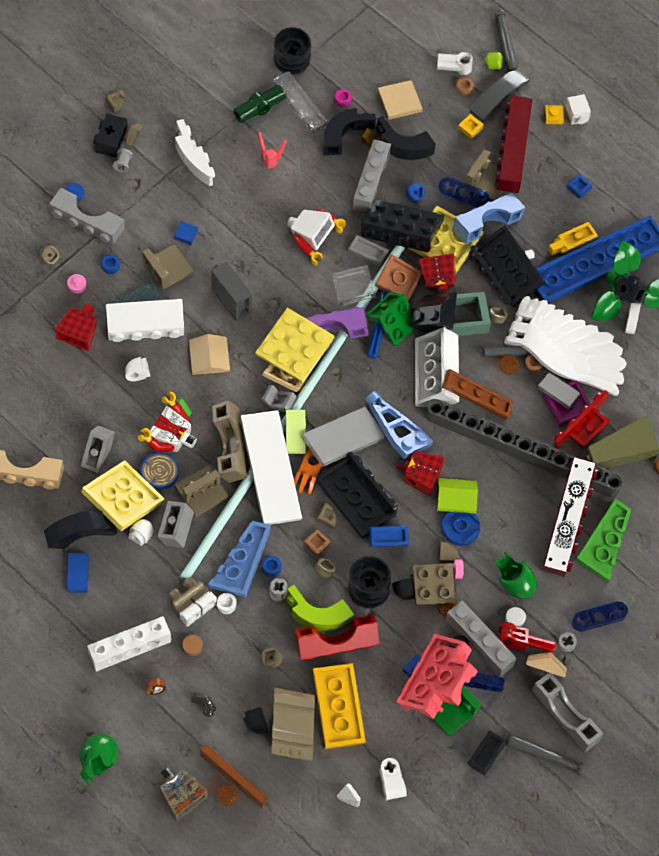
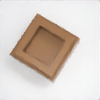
[303,529,331,556]

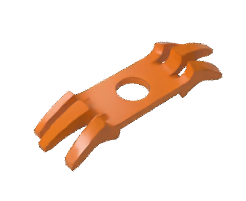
[294,447,322,495]

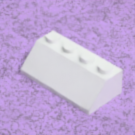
[106,299,184,342]
[415,327,459,407]

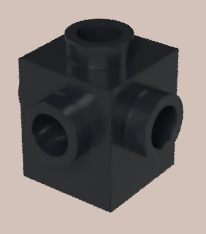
[614,275,648,303]

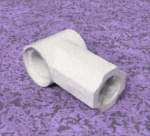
[437,52,472,75]

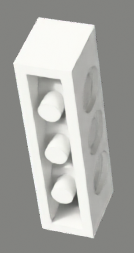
[87,616,171,671]

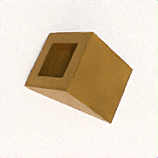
[362,128,378,147]

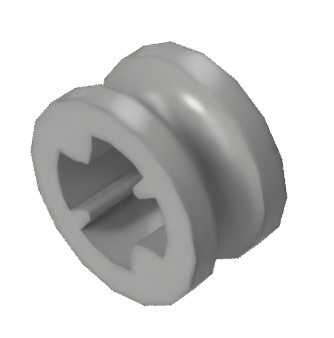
[558,633,577,652]

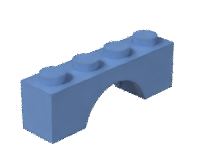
[452,193,525,244]

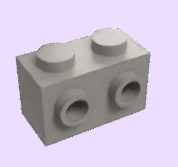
[158,501,194,548]

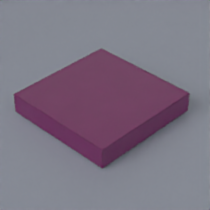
[543,381,590,427]

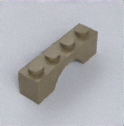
[212,400,247,483]

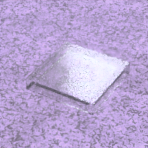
[332,265,375,306]

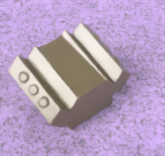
[271,688,315,761]

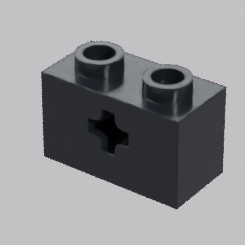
[93,114,128,158]

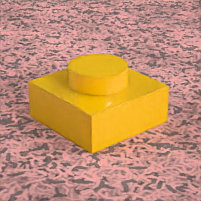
[545,105,564,124]
[458,114,484,139]

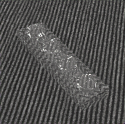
[274,71,328,133]

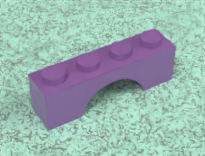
[306,307,369,339]

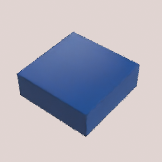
[566,174,592,199]
[174,221,198,245]

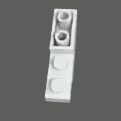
[175,119,215,186]

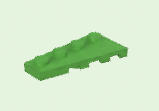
[575,498,631,583]

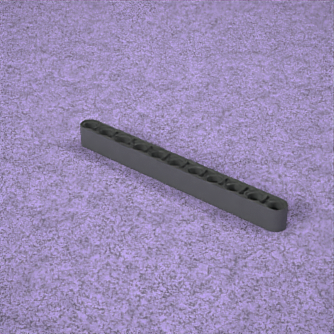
[426,399,623,497]

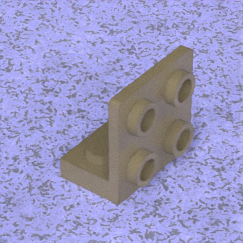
[464,149,504,201]
[142,245,193,290]
[409,563,455,605]

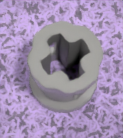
[113,148,133,173]
[269,578,287,602]

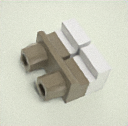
[168,577,216,627]

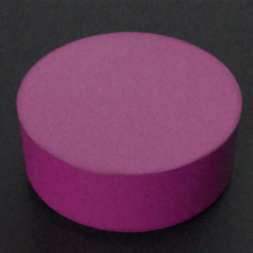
[334,89,352,107]

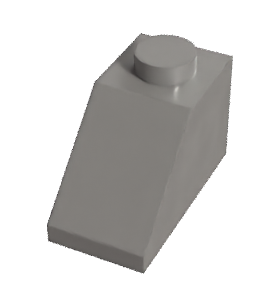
[81,426,116,473]

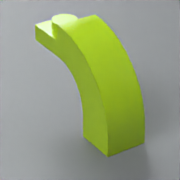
[286,585,354,632]

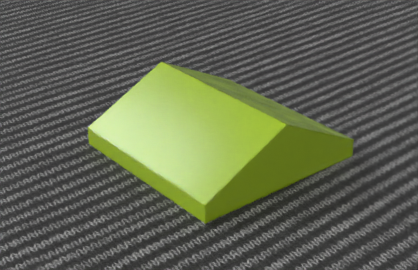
[437,478,478,514]

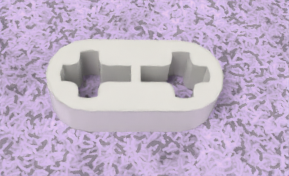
[625,303,641,335]

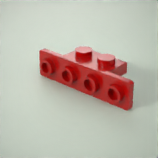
[554,389,610,449]

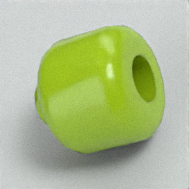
[484,52,503,70]

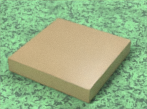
[378,80,422,120]

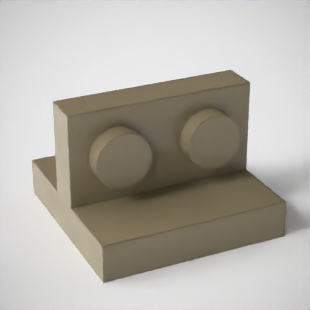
[175,466,228,518]

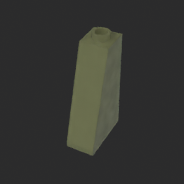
[584,415,659,469]

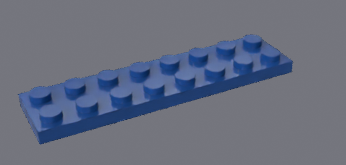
[536,215,659,304]

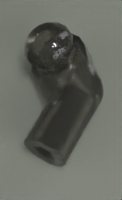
[191,692,216,717]

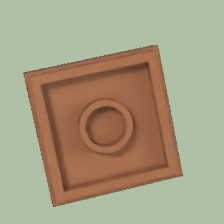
[374,254,423,301]

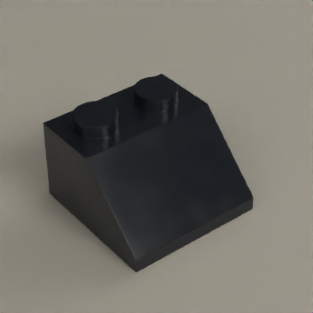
[410,292,457,332]

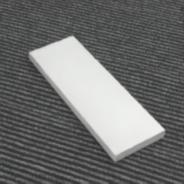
[240,410,302,525]

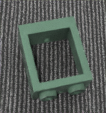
[450,292,491,336]

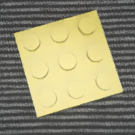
[408,206,484,273]
[255,308,335,383]
[81,460,164,531]

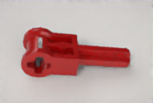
[498,622,556,652]

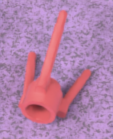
[258,132,287,169]

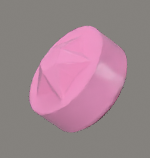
[67,274,86,294]
[452,559,464,579]

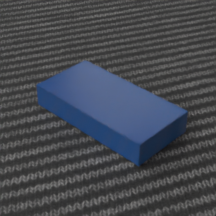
[368,526,409,547]
[67,553,89,593]

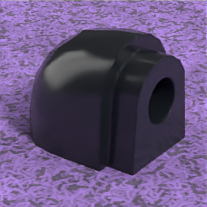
[392,578,415,600]
[243,707,268,734]

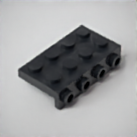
[361,199,444,252]
[470,225,546,307]
[316,452,398,539]

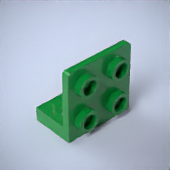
[366,292,415,346]
[433,685,481,736]

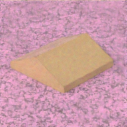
[189,334,230,375]
[262,364,312,392]
[526,652,567,678]

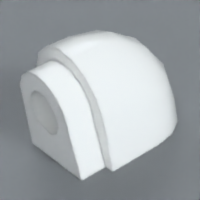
[125,357,150,381]
[129,519,153,546]

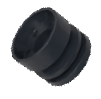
[274,27,311,75]
[349,556,391,608]

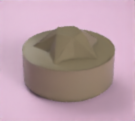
[40,246,59,264]
[489,306,507,323]
[315,559,335,578]
[261,647,282,669]

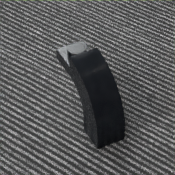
[323,108,376,155]
[376,115,436,160]
[44,510,118,549]

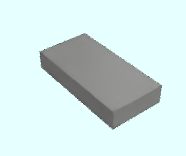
[348,235,389,267]
[538,372,580,409]

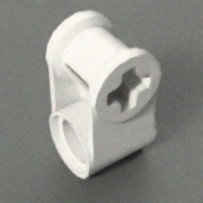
[380,758,407,800]

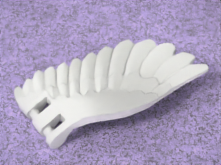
[504,296,626,396]

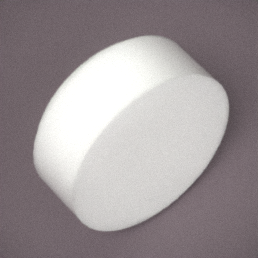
[217,593,237,614]
[505,607,526,627]

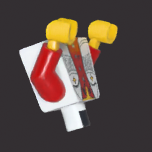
[287,209,346,266]
[138,392,197,452]

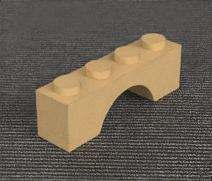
[0,450,64,490]

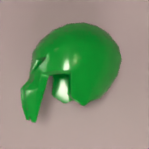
[495,552,537,599]
[79,734,119,785]

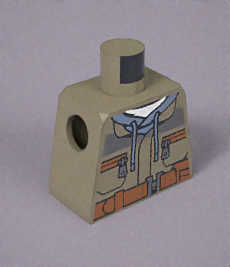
[159,767,208,821]

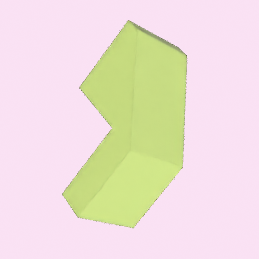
[286,410,306,454]

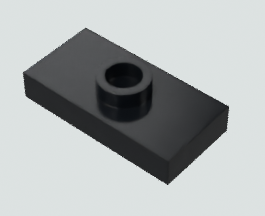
[467,730,507,776]

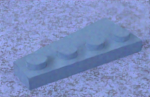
[208,521,271,598]

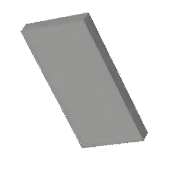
[302,407,386,467]

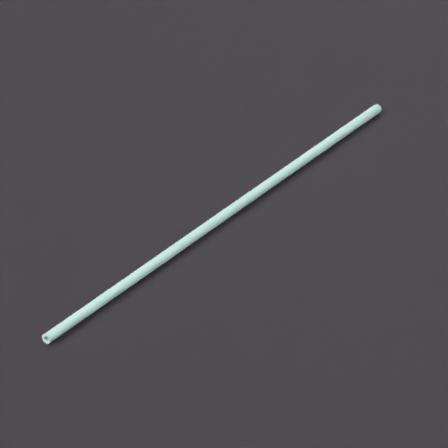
[179,245,405,581]

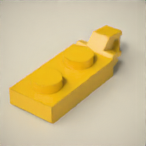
[548,222,598,256]

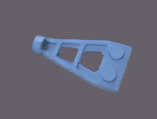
[365,391,433,459]

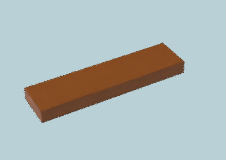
[442,369,513,420]
[201,745,267,809]

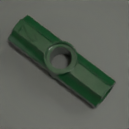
[233,85,286,123]

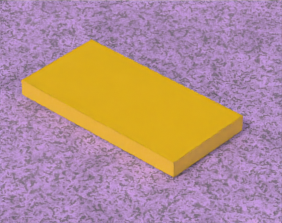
[313,663,366,749]

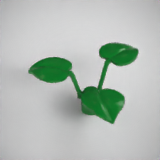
[591,241,659,321]

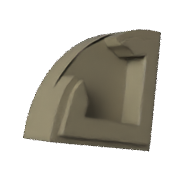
[106,90,124,113]
[126,123,142,145]
[317,503,336,529]
[440,542,460,563]

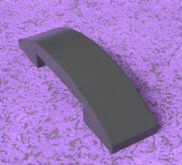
[470,69,530,122]

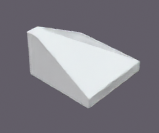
[337,783,361,807]

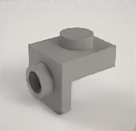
[262,385,297,412]

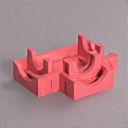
[396,634,477,719]

